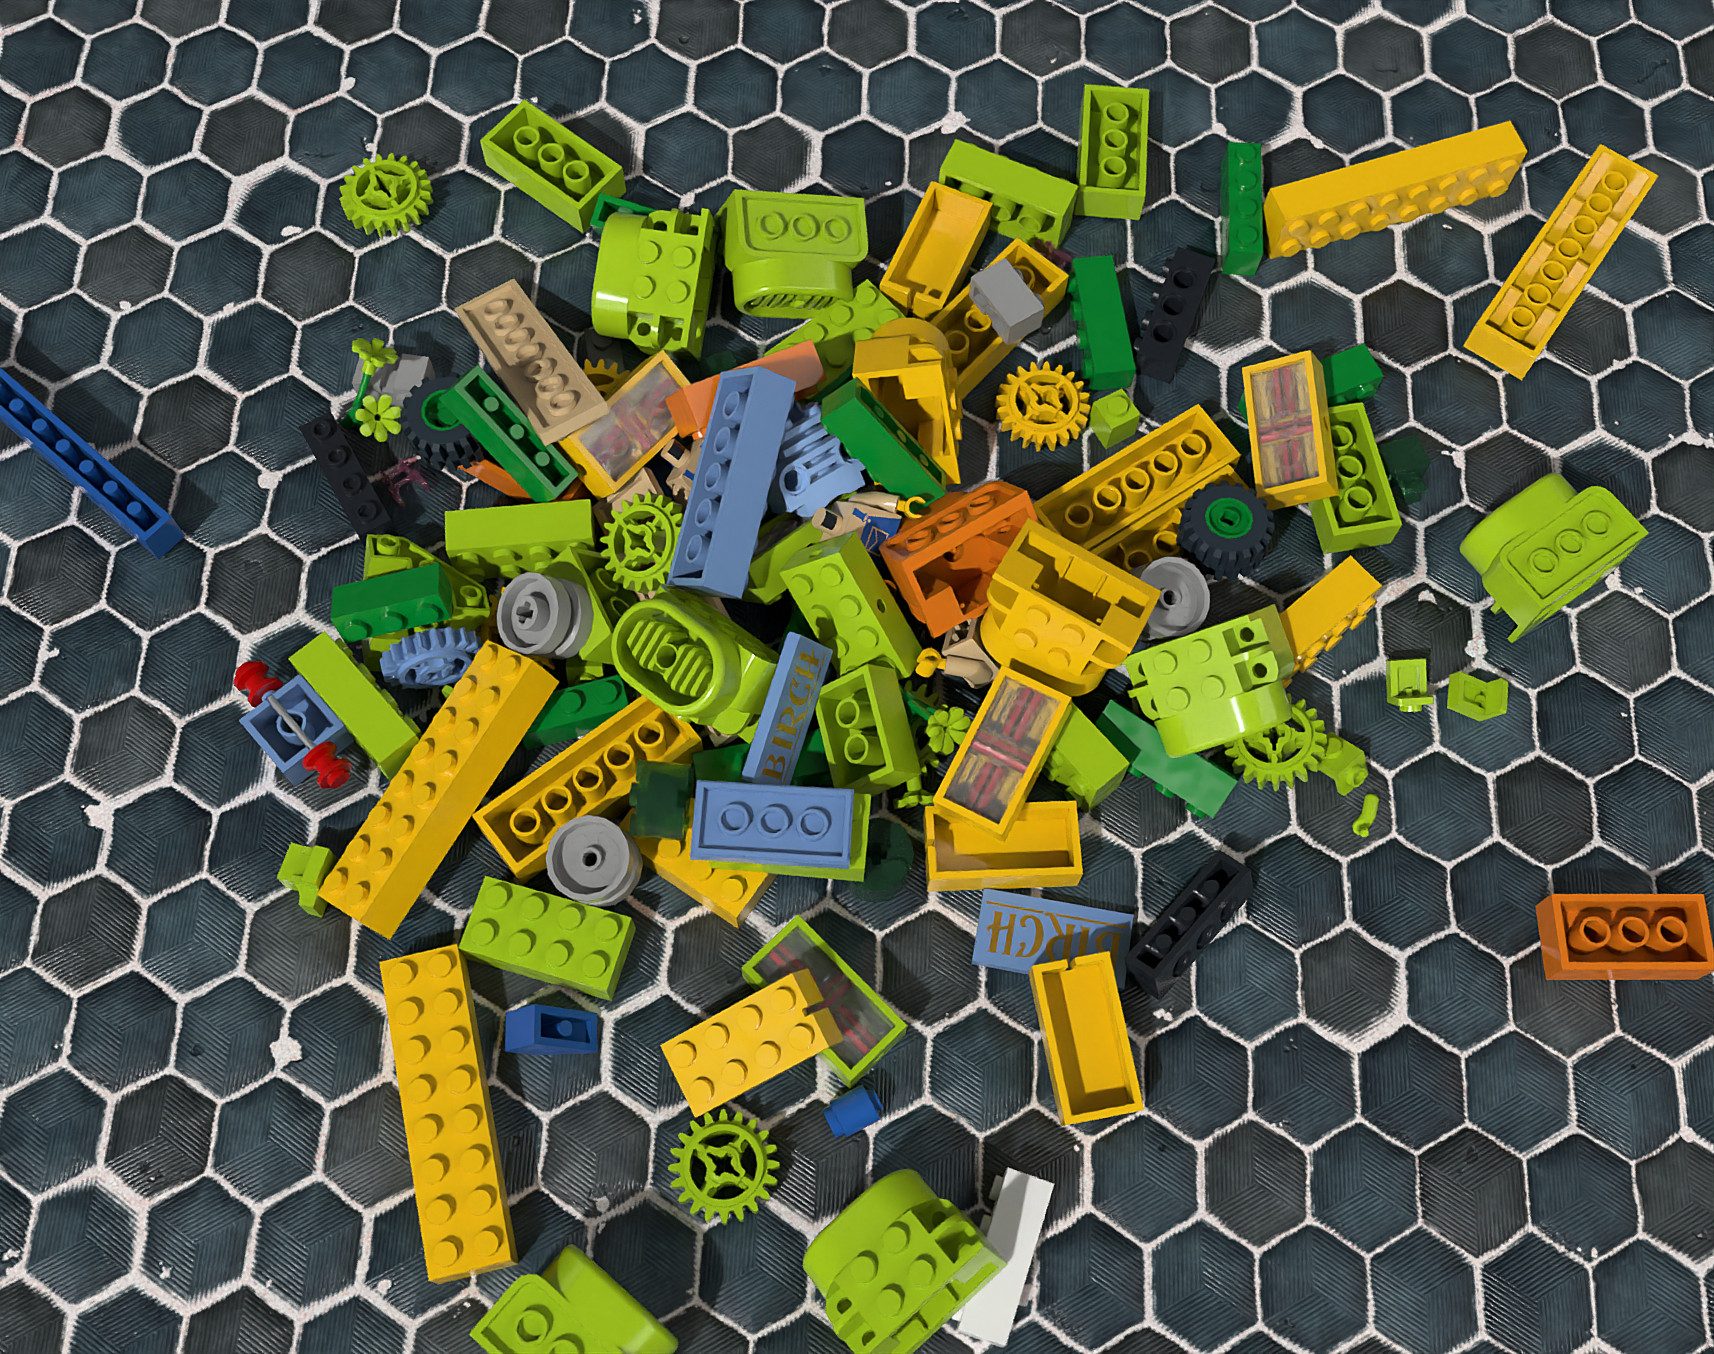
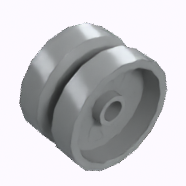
[1128,556,1210,644]
[497,572,594,660]
[546,815,643,908]

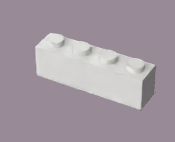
[951,1168,1054,1348]

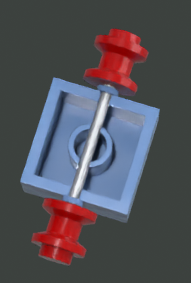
[233,660,355,789]

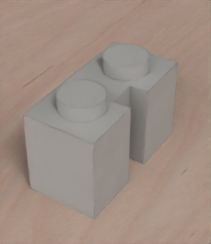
[969,258,1045,345]
[352,353,435,408]

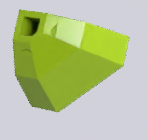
[362,534,490,672]

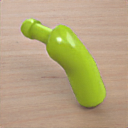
[1352,794,1379,837]

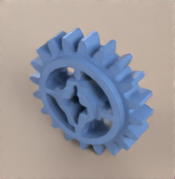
[379,627,483,690]

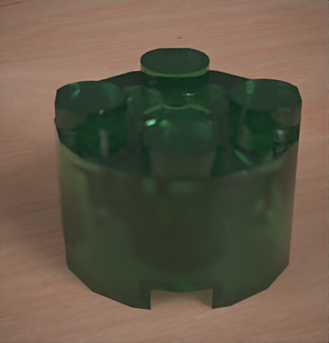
[629,759,694,840]
[840,818,914,903]

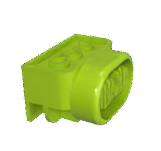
[713,189,868,319]
[591,208,721,363]
[1459,472,1649,643]
[611,584,780,744]
[1119,604,1295,758]
[803,1169,1008,1354]
[469,1244,679,1354]

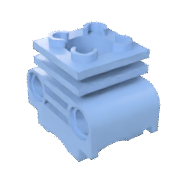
[766,402,866,517]

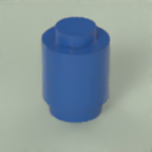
[822,1084,883,1139]

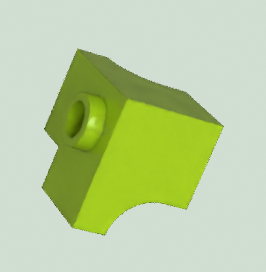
[277,843,339,917]

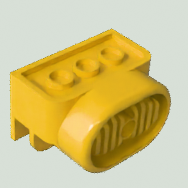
[852,318,963,492]
[980,518,1162,697]

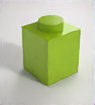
[1088,388,1141,449]

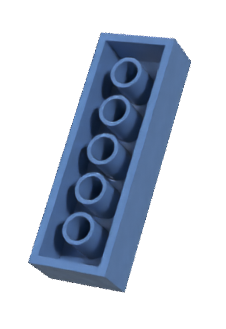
[666,366,796,599]

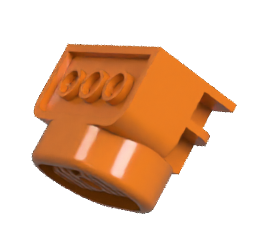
[878,480,1040,638]

